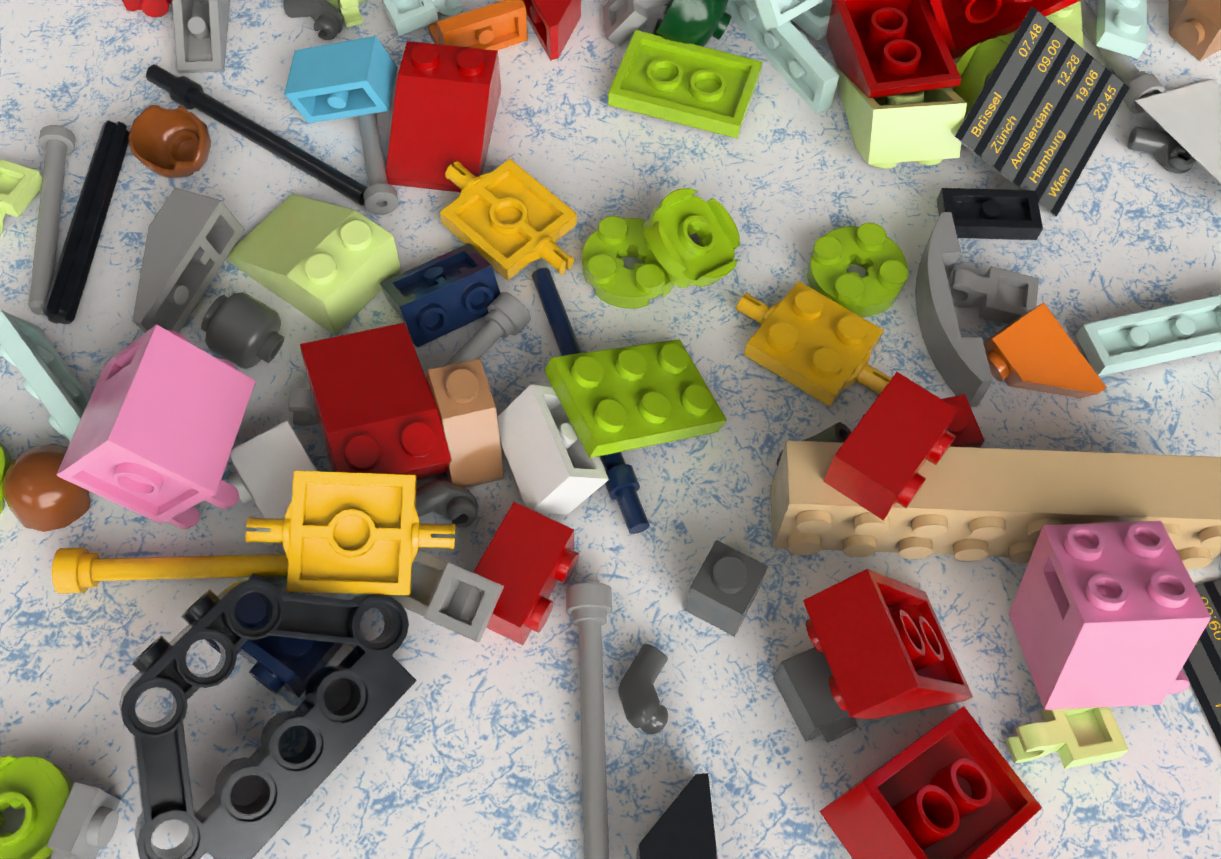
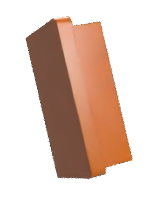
[428,0,528,50]

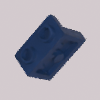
[380,243,501,347]
[204,573,344,698]

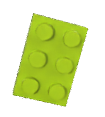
[608,30,763,139]
[544,339,727,458]

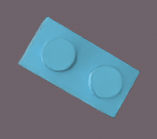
[284,36,398,123]

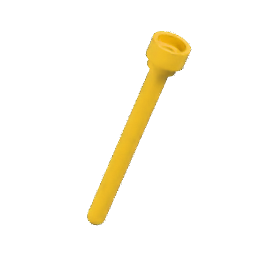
[52,547,288,594]

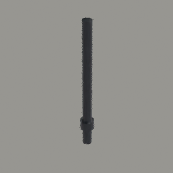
[146,65,368,205]

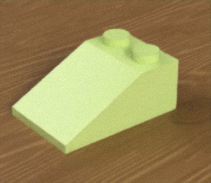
[835,66,967,168]
[226,194,401,335]

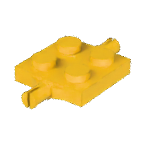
[440,158,577,281]
[736,281,892,407]
[246,470,456,595]

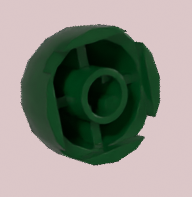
[652,0,732,46]

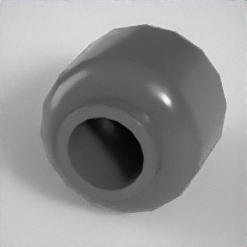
[201,292,285,369]

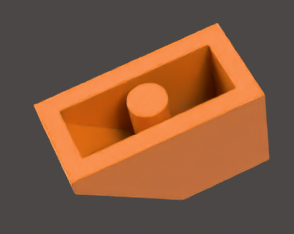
[983,303,1107,399]

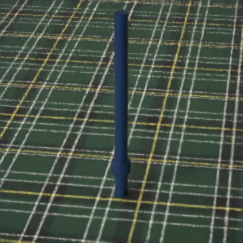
[531,268,650,534]

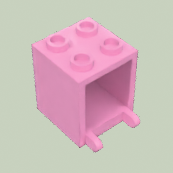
[56,324,256,529]
[1009,521,1211,710]

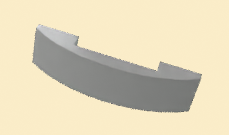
[915,212,993,407]
[275,543,504,643]

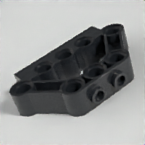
[119,579,417,859]

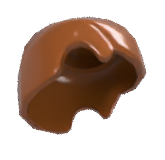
[128,105,211,178]
[2,443,90,532]

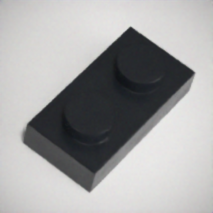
[937,188,1043,240]

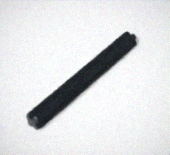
[43,121,130,324]

